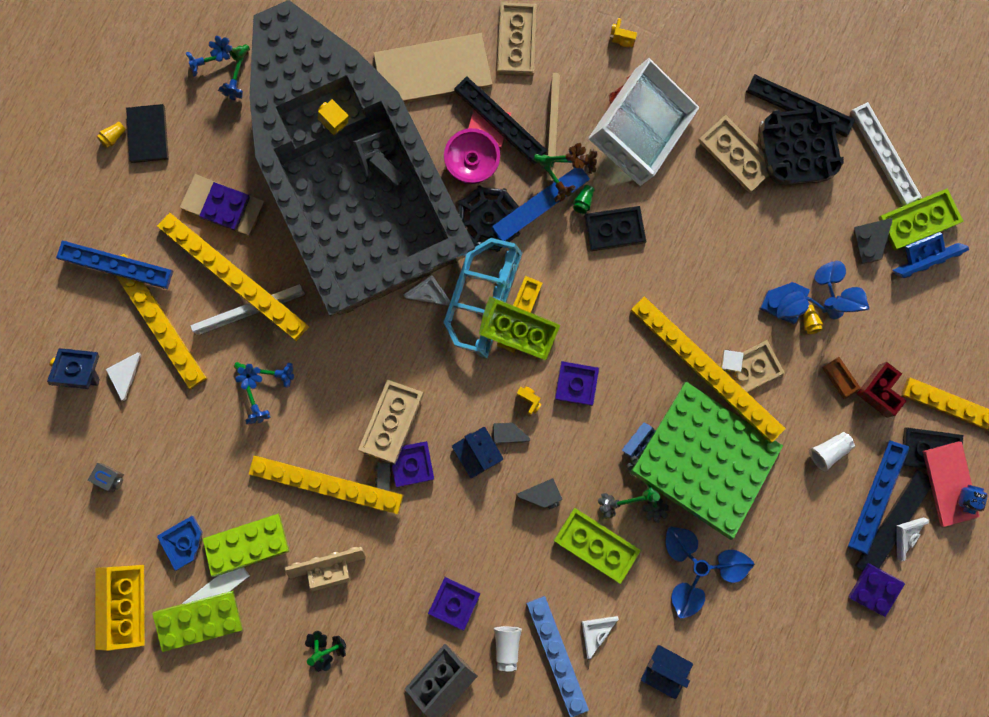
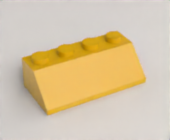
[95,565,145,651]

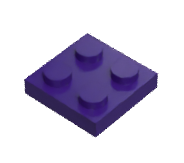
[199,182,250,231]
[555,361,599,406]
[392,441,435,487]
[849,563,905,617]
[428,577,481,631]

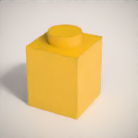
[318,99,349,135]

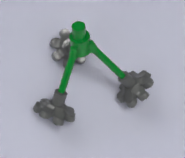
[598,456,669,523]

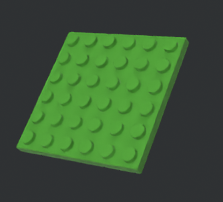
[630,382,783,540]

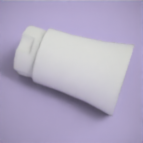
[809,432,855,472]
[494,626,522,672]

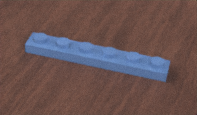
[527,596,589,717]

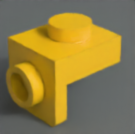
[610,18,637,47]
[516,386,541,416]

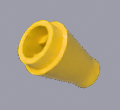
[96,121,126,148]
[803,305,823,334]

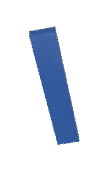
[491,168,590,241]
[56,240,174,289]
[848,440,909,555]

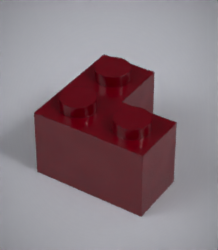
[857,362,907,418]

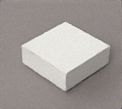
[721,350,743,372]

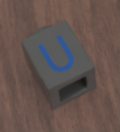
[87,463,124,492]

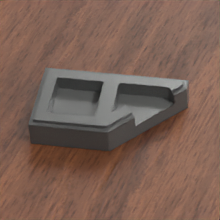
[493,423,530,443]

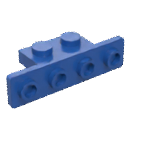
[893,232,969,278]

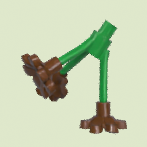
[534,143,597,202]

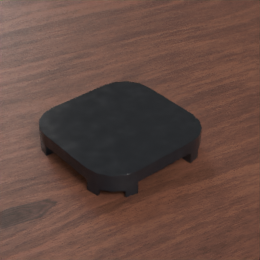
[760,106,844,185]

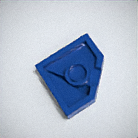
[759,282,810,325]
[157,516,203,571]

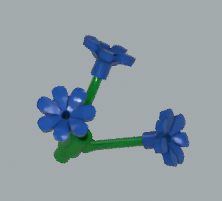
[186,36,250,100]
[234,362,294,424]

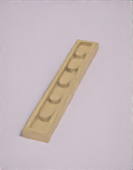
[545,73,560,186]

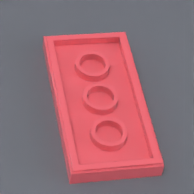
[923,442,980,527]

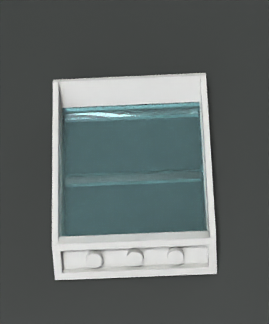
[589,58,699,186]

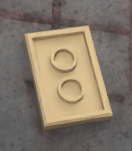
[717,340,785,392]

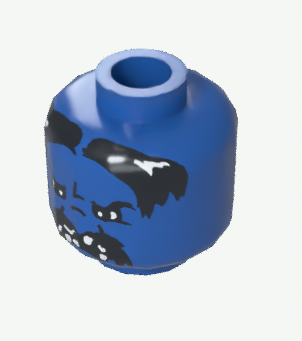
[958,485,988,515]

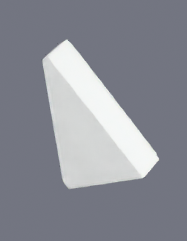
[403,275,451,306]
[106,353,141,401]
[897,517,929,561]
[582,616,619,659]

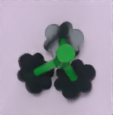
[305,631,346,672]

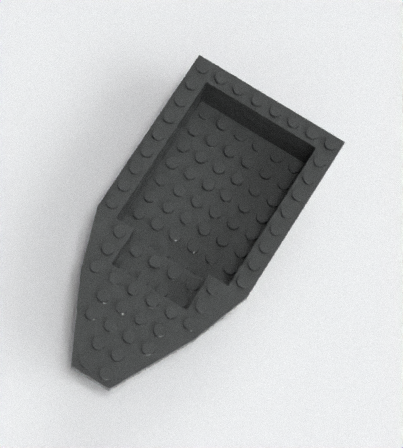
[249,0,475,317]

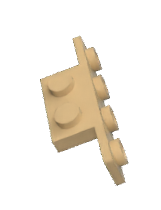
[285,547,366,591]

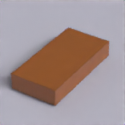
[822,357,861,399]

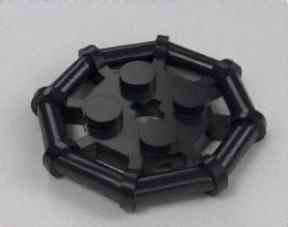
[457,185,521,252]

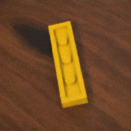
[497,276,543,353]

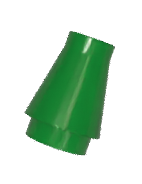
[573,185,595,214]

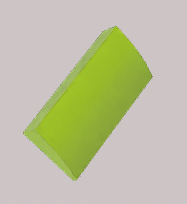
[479,296,561,360]

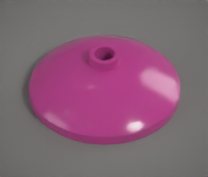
[444,128,500,184]

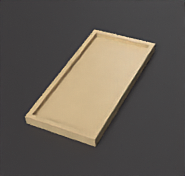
[374,33,492,103]

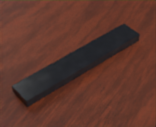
[746,74,855,137]
[454,76,547,165]
[855,470,931,571]

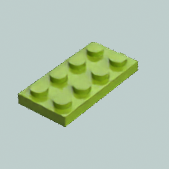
[878,188,964,251]
[553,508,641,584]
[203,513,290,577]
[152,591,243,652]

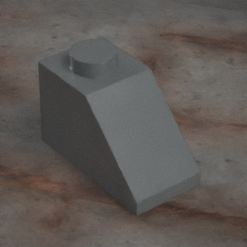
[517,478,563,510]

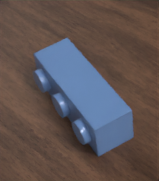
[622,422,655,458]

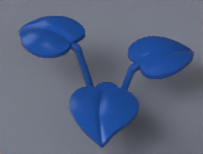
[777,261,870,320]
[666,526,755,618]

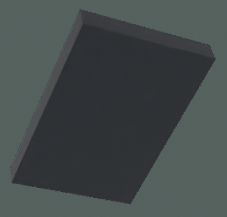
[126,104,169,163]
[584,206,647,251]
[903,427,963,469]

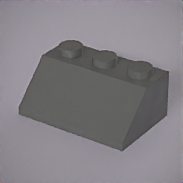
[405,644,478,717]

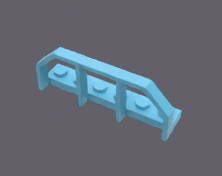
[444,238,522,358]

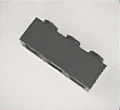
[368,152,405,186]
[375,463,391,491]

